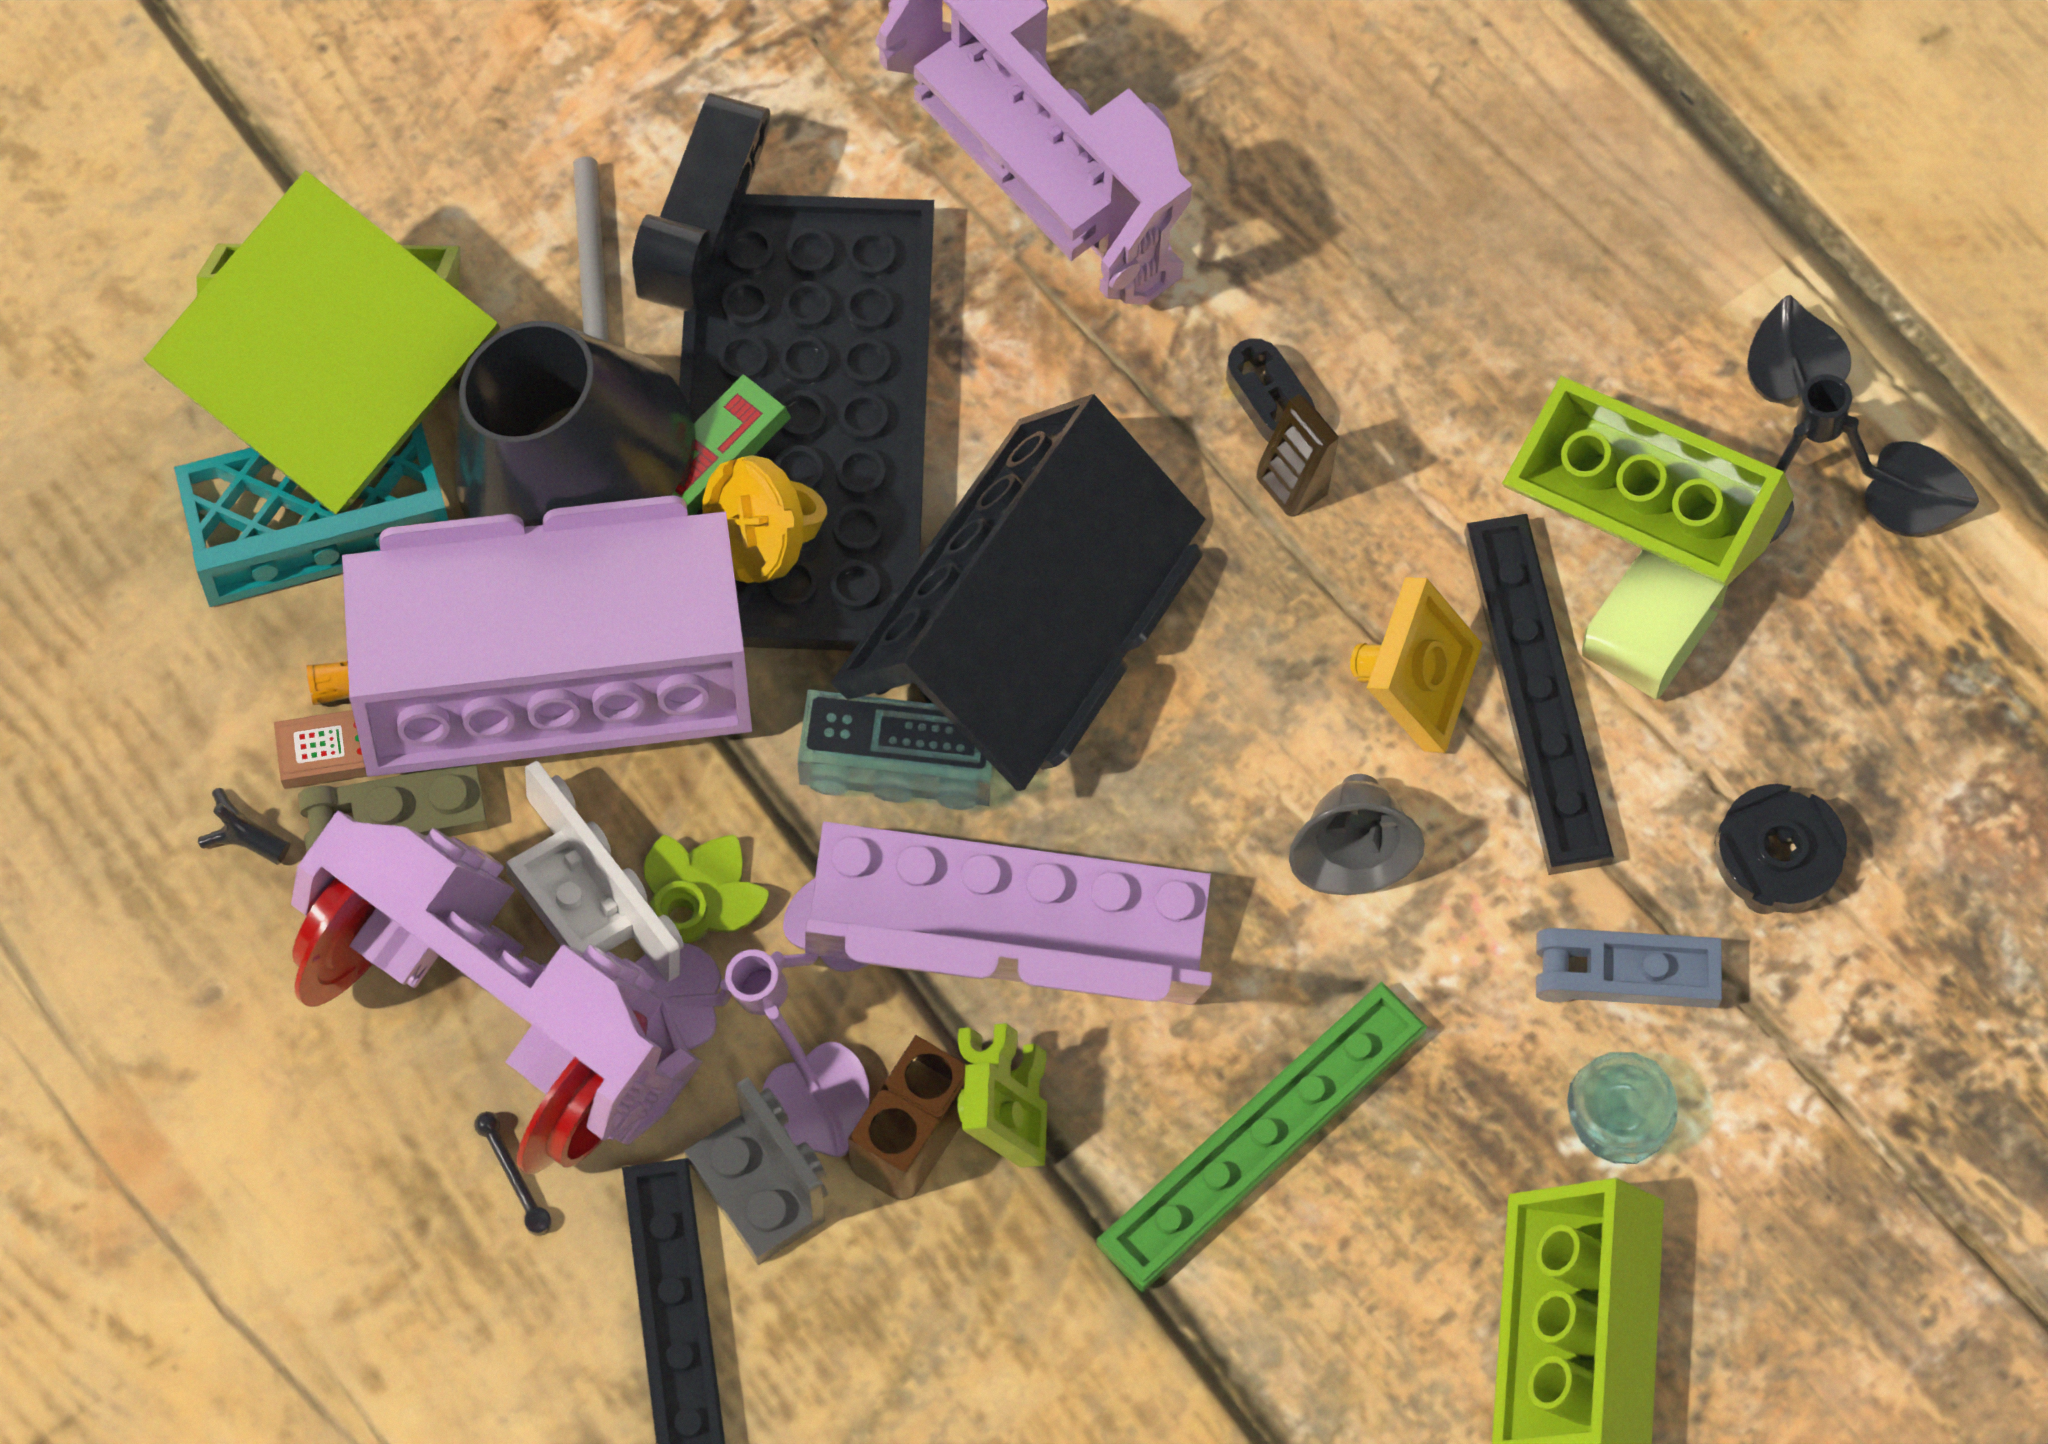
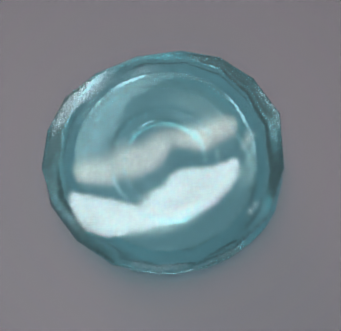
[1567,1052,1678,1164]

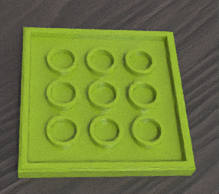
[143,170,500,515]

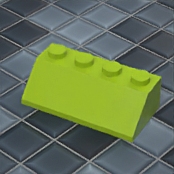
[1502,375,1794,587]
[1492,1178,1664,1444]

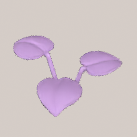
[635,878,870,1158]

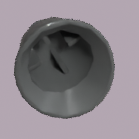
[1289,774,1425,895]

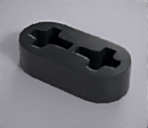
[1226,338,1315,443]

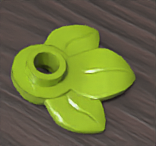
[644,834,769,944]

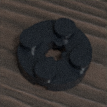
[1714,784,1847,914]

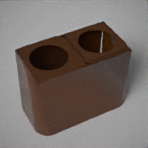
[847,1035,966,1200]

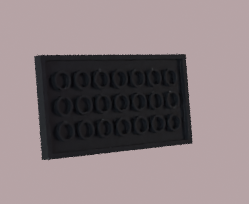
[679,194,934,651]

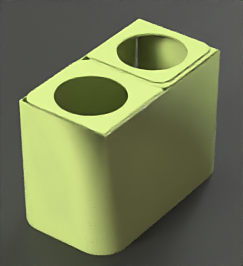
[1581,549,1728,700]

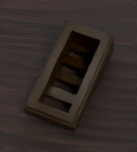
[1256,393,1339,517]

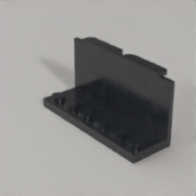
[831,394,1206,791]

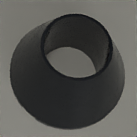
[455,321,695,527]

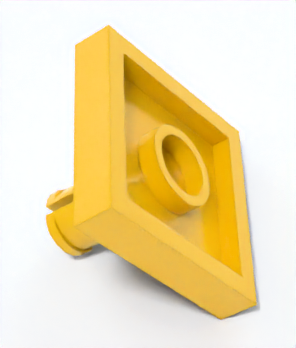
[1350,577,1483,753]

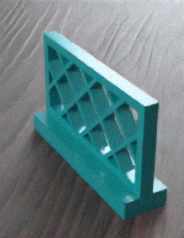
[174,422,449,607]

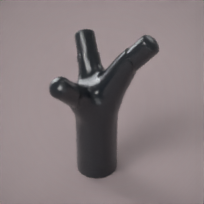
[198,788,291,865]

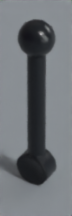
[474,1111,552,1236]

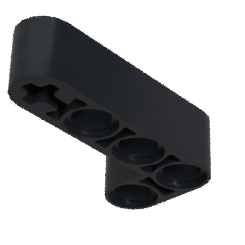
[632,93,770,314]

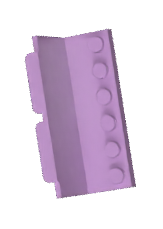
[342,496,752,777]
[805,821,1212,1005]

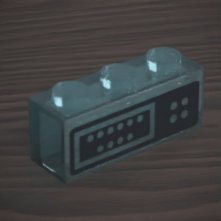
[797,690,994,810]

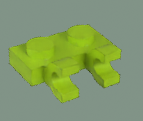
[958,1023,1047,1168]

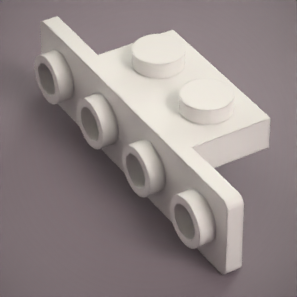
[506,761,684,982]

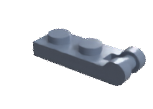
[1536,928,1722,1008]

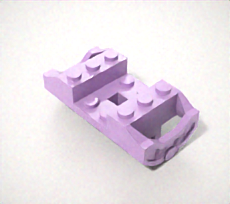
[875,0,1192,305]

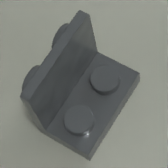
[684,1077,828,1265]

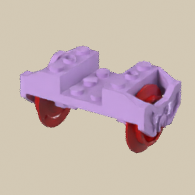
[291,811,703,1174]

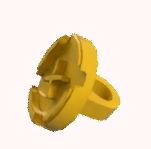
[702,455,827,583]

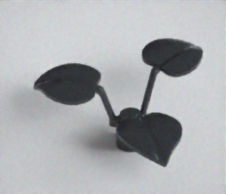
[1747,295,1979,544]

